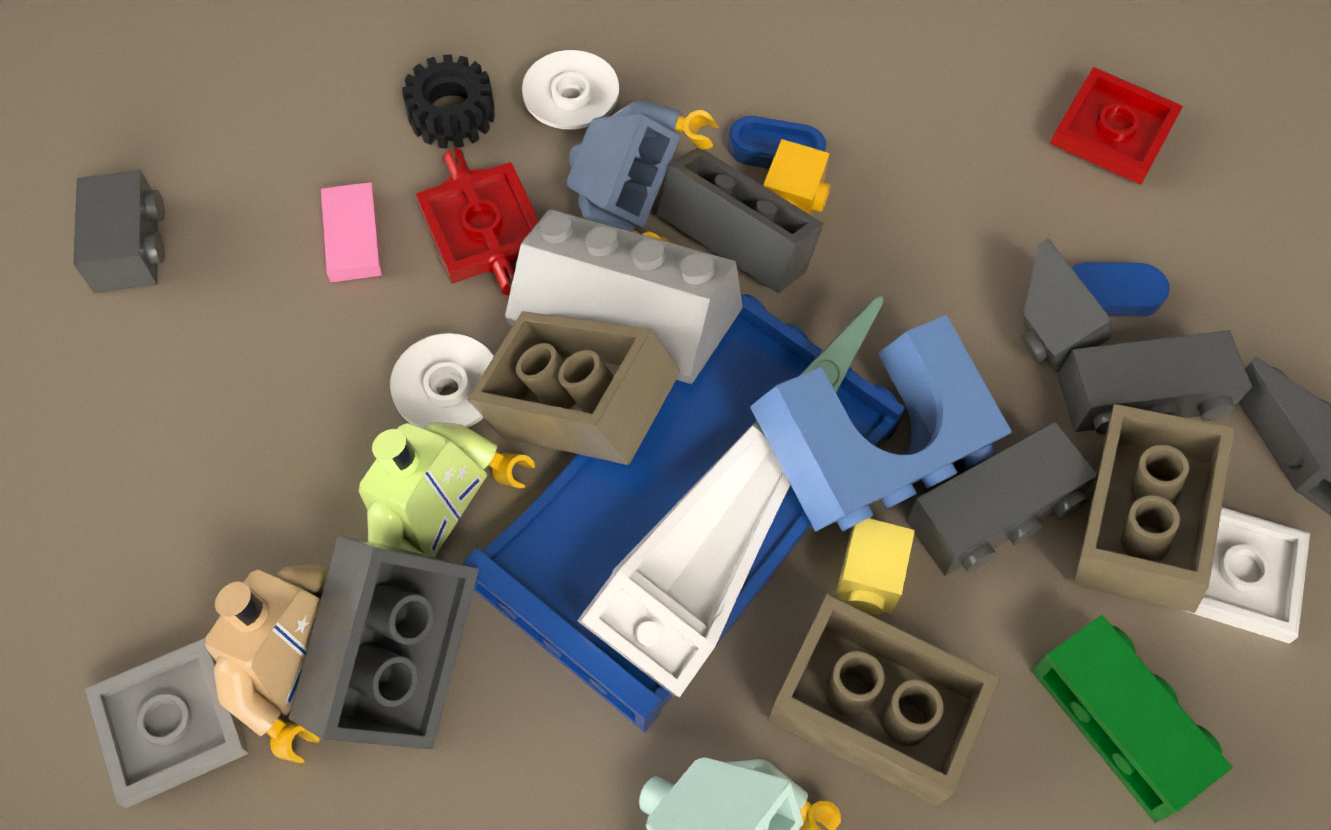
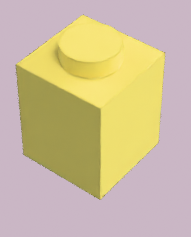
[835,518,915,615]

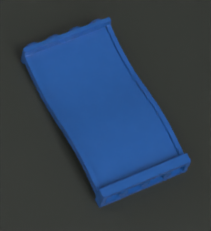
[462,293,905,733]

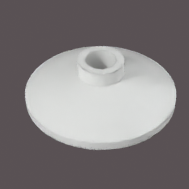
[522,50,619,130]
[390,333,494,429]

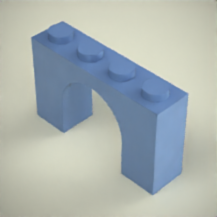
[750,315,1012,532]

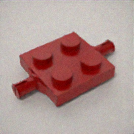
[415,148,539,295]

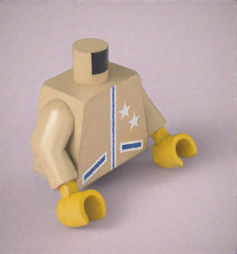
[205,564,329,763]

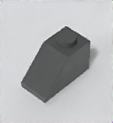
[1021,238,1112,372]

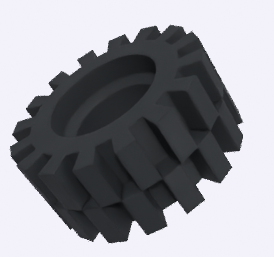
[402,54,495,149]

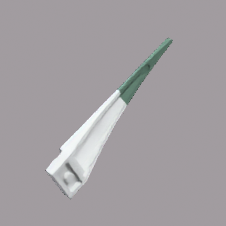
[577,296,884,697]

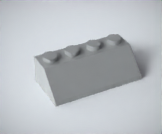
[505,209,743,385]

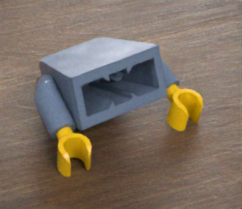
[567,100,719,243]

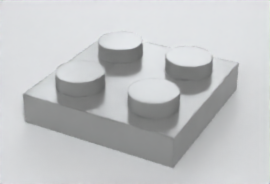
[85,638,249,808]

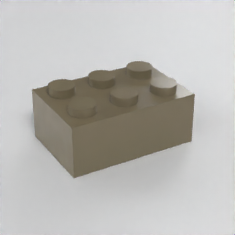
[467,311,681,465]
[1074,404,1235,613]
[768,594,1000,808]

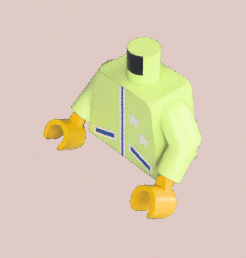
[358,422,535,557]

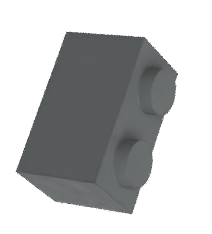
[73,170,165,293]

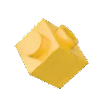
[763,139,831,216]

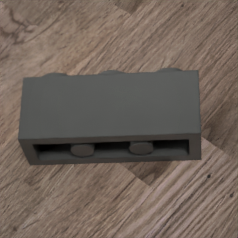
[656,148,824,293]
[1057,330,1252,434]
[906,422,1098,576]

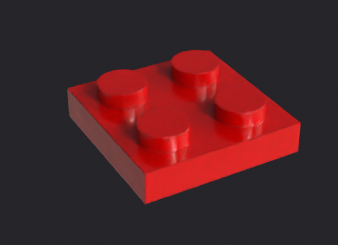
[1050,67,1183,185]

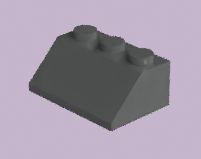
[289,535,479,749]

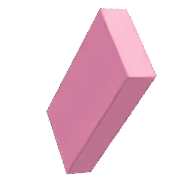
[321,182,382,283]

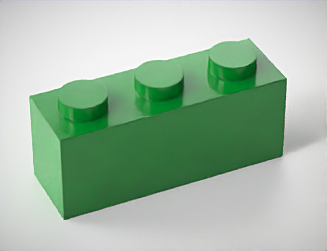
[1031,615,1233,823]

